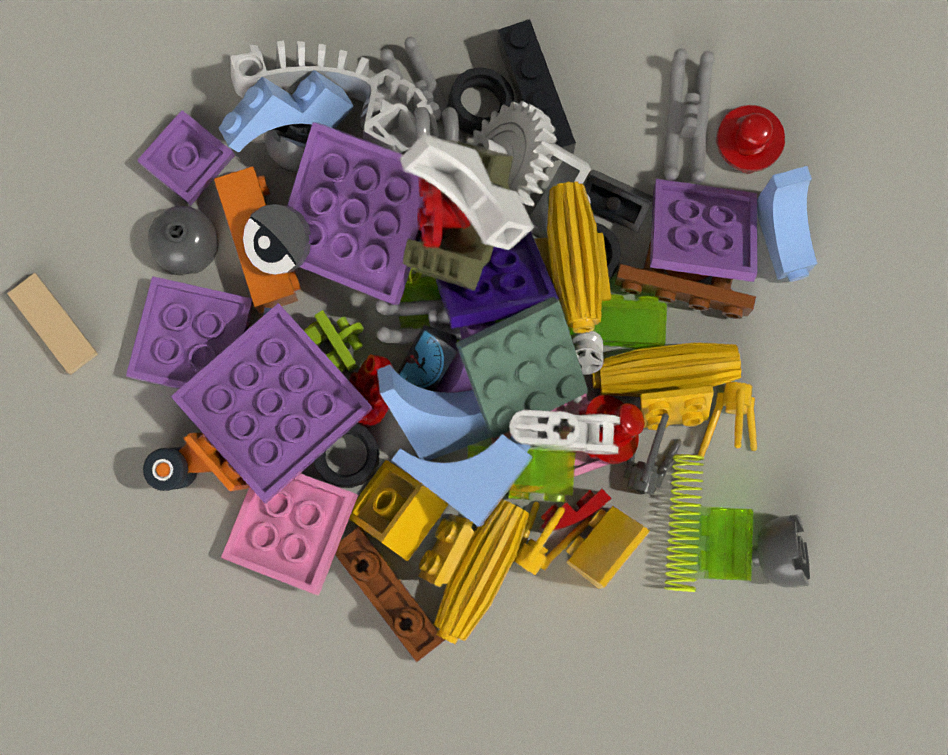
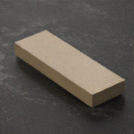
[7,273,98,375]

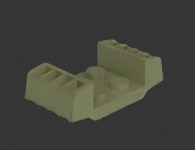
[403,140,514,291]

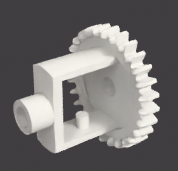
[466,101,591,238]

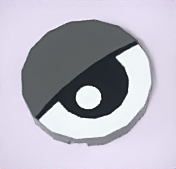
[243,204,311,275]

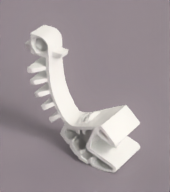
[230,40,439,154]

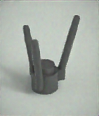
[623,413,682,495]

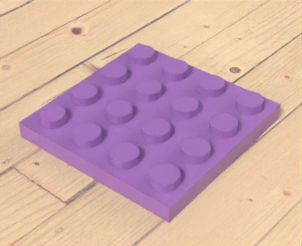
[287,122,423,305]
[171,303,373,504]

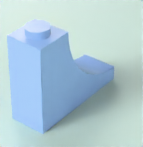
[757,166,817,282]
[377,365,492,461]
[392,434,533,527]

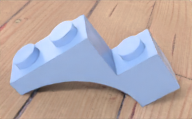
[218,70,354,152]

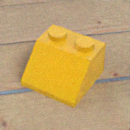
[349,460,449,562]
[566,506,650,589]

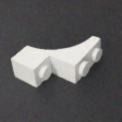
[400,134,533,250]

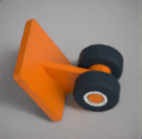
[143,433,249,492]

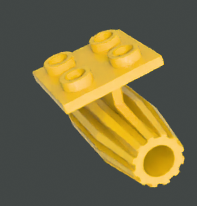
[534,182,611,333]
[591,342,741,430]
[418,499,530,644]

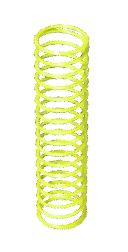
[664,454,705,592]

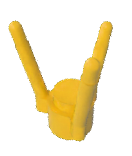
[697,382,757,461]
[514,502,592,575]

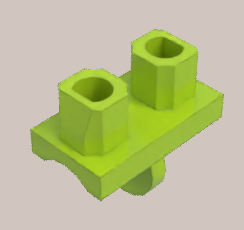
[304,310,364,373]

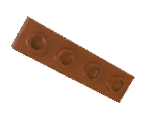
[614,241,756,319]
[335,527,445,662]

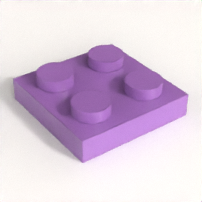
[137,110,235,206]

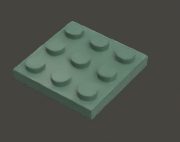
[456,296,588,439]

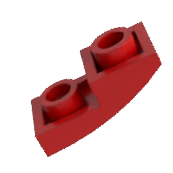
[539,489,612,532]

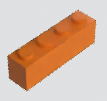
[214,166,301,314]

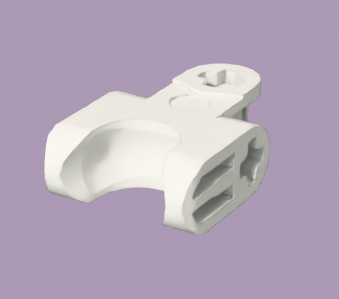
[509,410,620,455]

